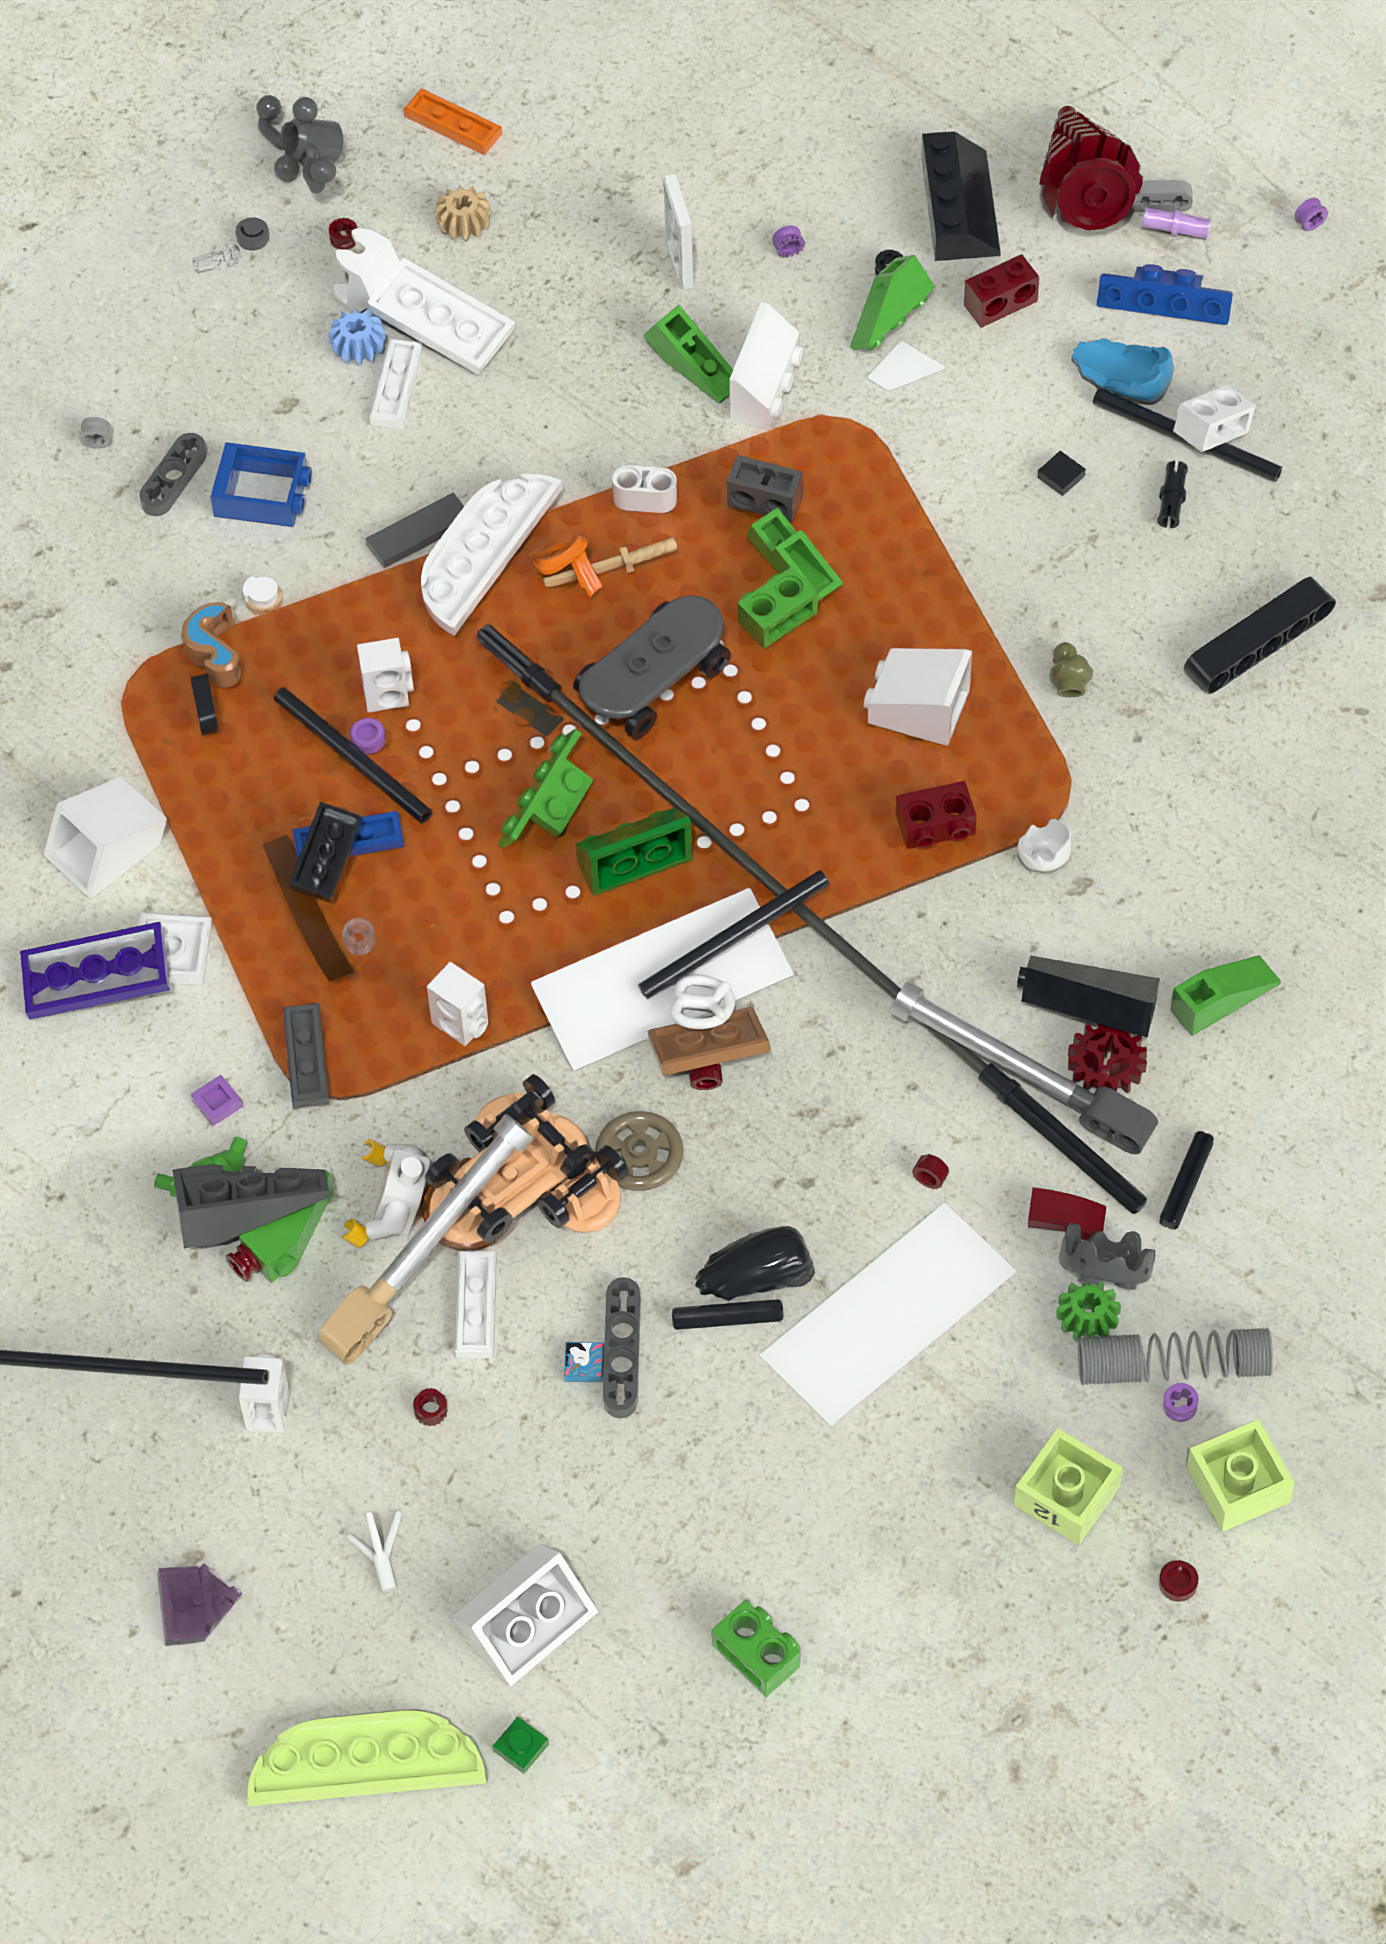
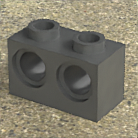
[727,455,803,523]

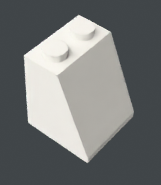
[864,648,972,746]
[43,776,167,898]

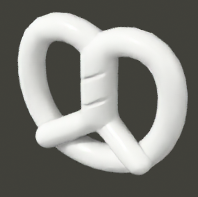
[670,974,735,1029]

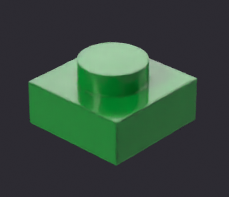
[493,1716,549,1774]

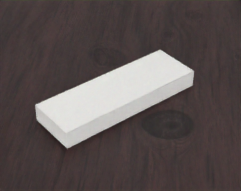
[369,339,423,429]
[455,1251,497,1358]

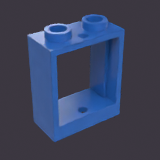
[210,442,312,527]

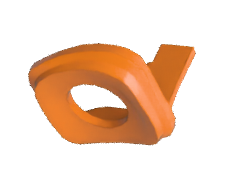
[531,531,603,597]

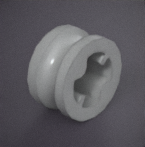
[79,417,111,449]

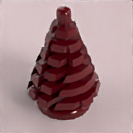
[1039,106,1143,231]

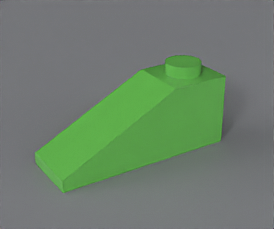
[643,304,733,403]
[239,1170,333,1283]

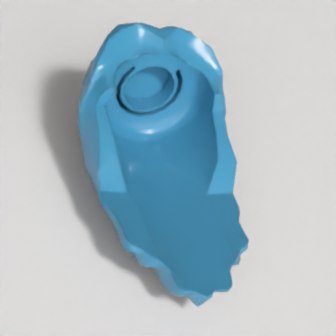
[1072,338,1174,402]

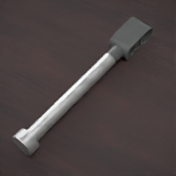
[890,981,1158,1155]

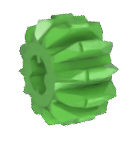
[1056,1280,1121,1342]

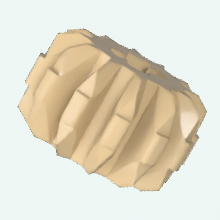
[435,184,491,241]

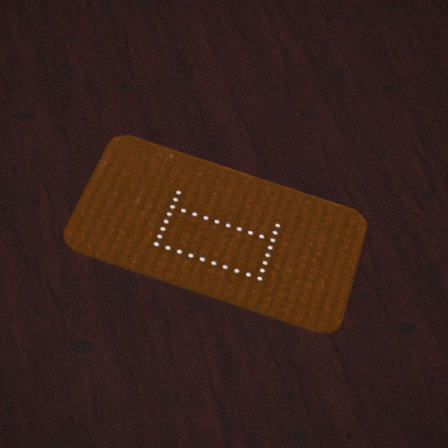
[121,414,1072,1101]

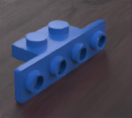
[1097,264,1233,325]

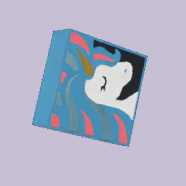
[564,1342,604,1382]

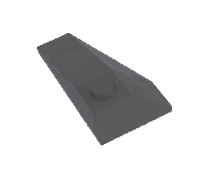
[172,1164,330,1248]

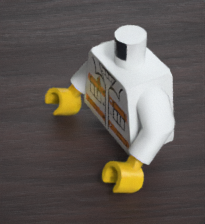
[341,1139,430,1248]

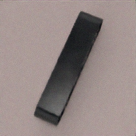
[1184,576,1336,694]

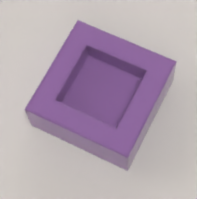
[191,1075,243,1127]

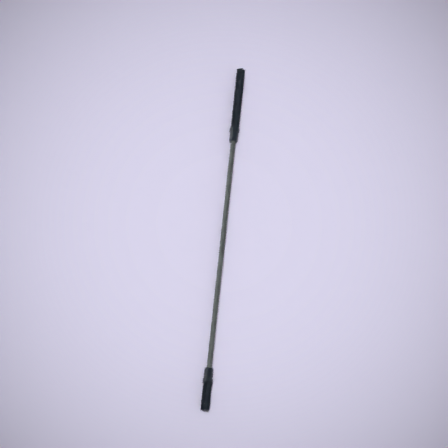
[477,624,1147,1214]

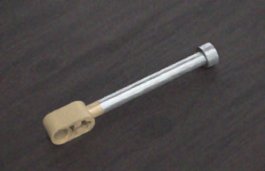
[317,1114,534,1365]

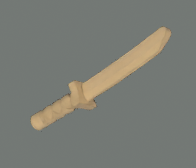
[543,537,678,587]

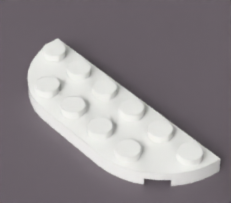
[421,474,562,636]

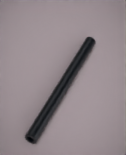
[1093,388,1283,482]
[274,687,432,824]
[638,870,830,1000]

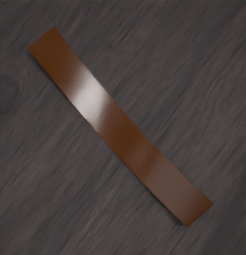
[262,834,354,982]

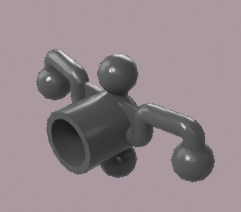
[256,95,343,194]

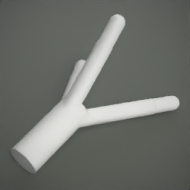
[347,1510,402,1593]

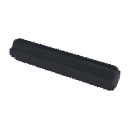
[1159,1131,1214,1230]
[672,1299,784,1330]

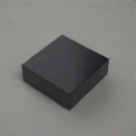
[1037,450,1086,496]

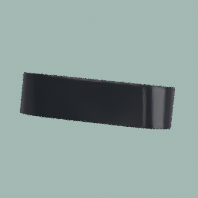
[190,674,219,736]

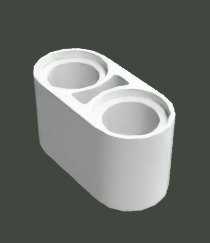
[612,465,677,513]

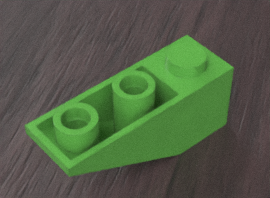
[850,255,935,350]
[1171,955,1281,1036]

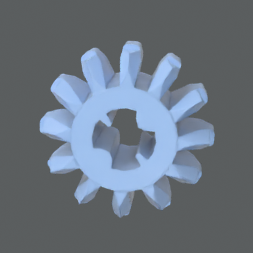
[328,308,386,365]

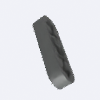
[139,433,207,516]

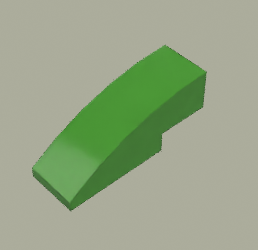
[746,507,843,602]

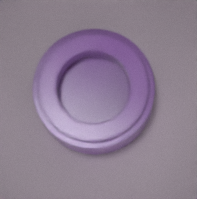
[350,718,386,754]

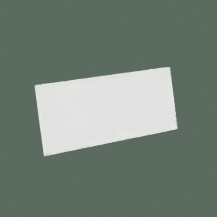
[531,888,794,1071]
[760,1203,1017,1426]

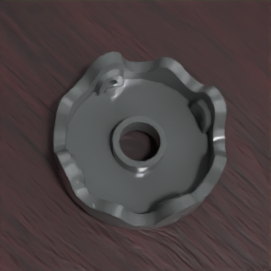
[1059,1222,1156,1289]

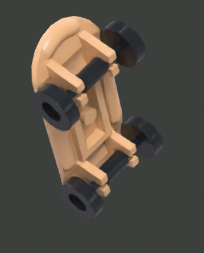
[464,1074,628,1233]
[425,1091,596,1244]

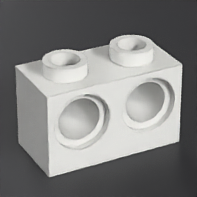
[1173,384,1256,452]
[357,638,414,712]
[427,962,488,1046]
[239,1354,290,1433]

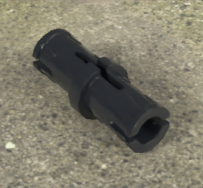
[1157,461,1188,528]

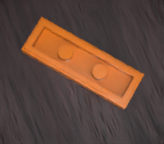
[403,88,502,156]

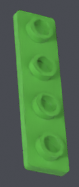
[497,728,593,848]

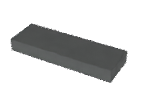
[366,492,464,568]
[283,1003,330,1108]

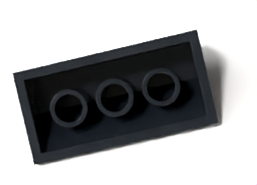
[921,131,1001,261]

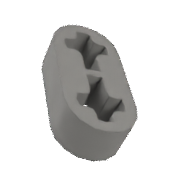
[1132,180,1193,212]

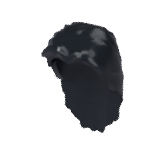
[695,1226,815,1300]

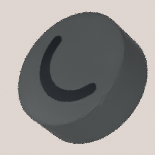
[236,217,269,250]

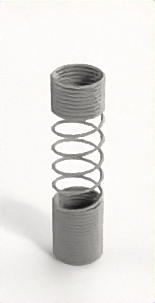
[1078,1327,1273,1385]

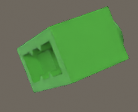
[737,567,818,649]
[711,1600,800,1698]

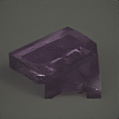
[157,1563,242,1646]

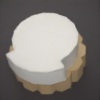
[243,575,283,616]

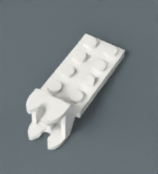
[333,228,515,375]

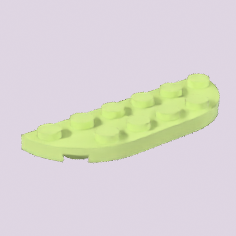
[247,1710,487,1806]

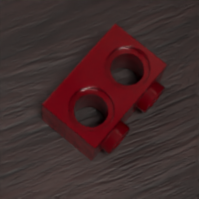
[964,254,1039,328]
[895,780,977,850]

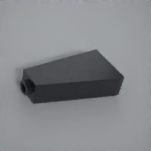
[1017,955,1160,1037]

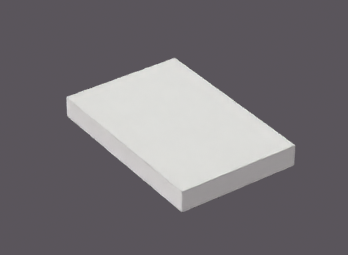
[663,174,694,290]

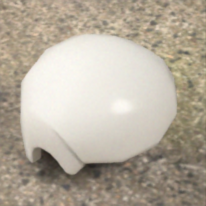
[1017,819,1073,872]

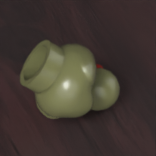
[1049,642,1093,698]

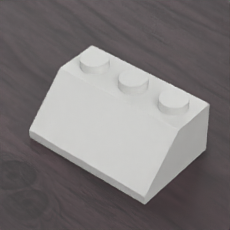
[730,302,804,430]
[451,1544,598,1686]

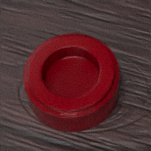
[1159,1560,1199,1602]

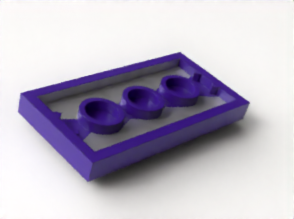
[20,921,170,1020]

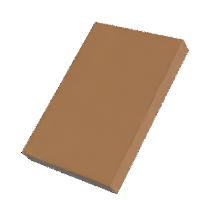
[647,1006,770,1076]

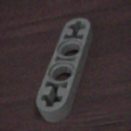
[603,1277,641,1419]

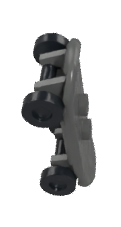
[573,595,731,740]

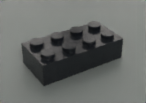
[289,802,363,903]

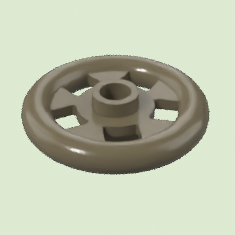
[595,1111,684,1191]

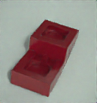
[1028,1187,1106,1240]

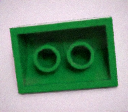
[576,808,692,896]

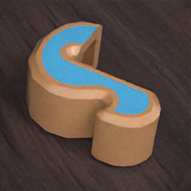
[181,602,241,688]

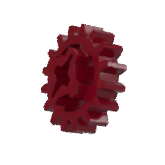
[1067,1024,1147,1093]

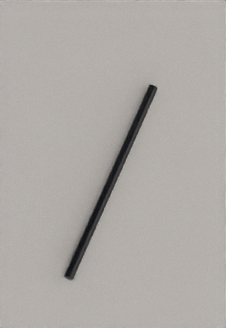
[0,1350,269,1385]

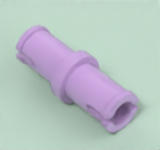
[1142,207,1211,239]

